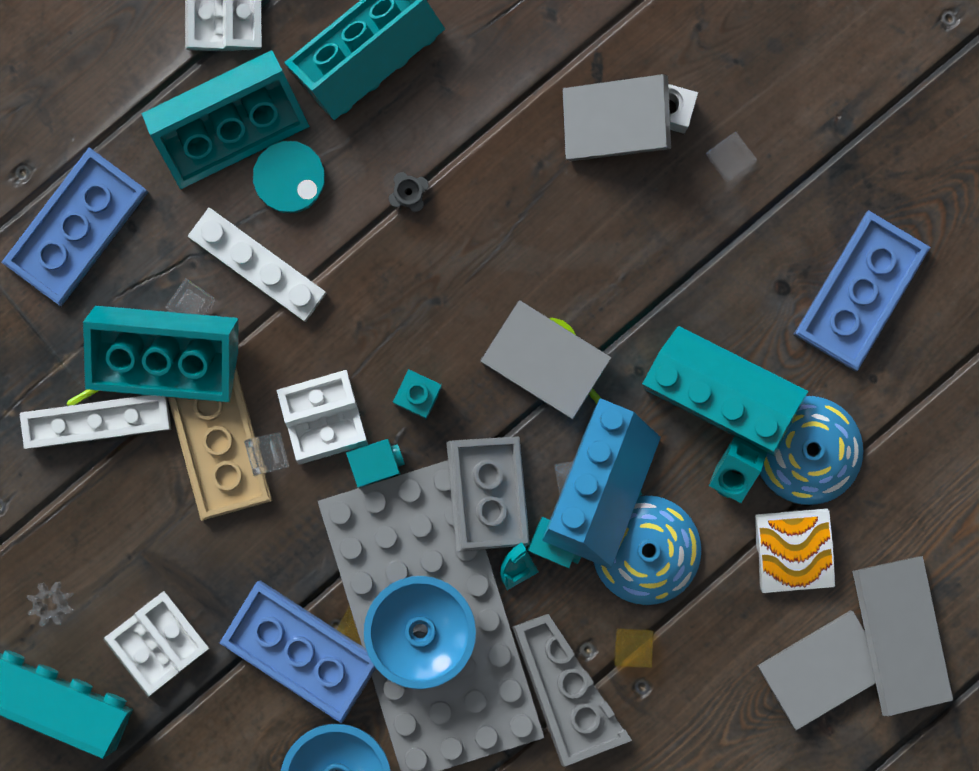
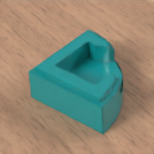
[500,542,538,590]

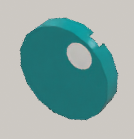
[253,141,325,213]

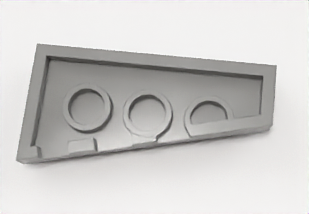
[512,614,632,767]

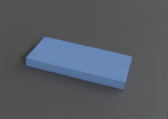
[2,147,148,307]
[793,210,931,372]
[220,581,376,723]

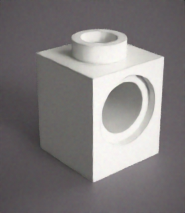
[668,84,698,134]

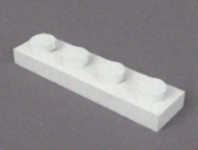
[188,208,327,322]
[20,395,171,449]

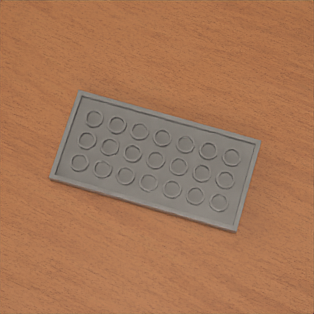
[318,460,544,771]

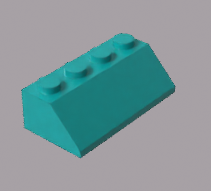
[284,0,445,120]
[142,50,310,190]
[83,306,239,402]
[642,326,808,457]
[0,650,133,759]

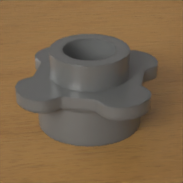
[389,172,429,212]

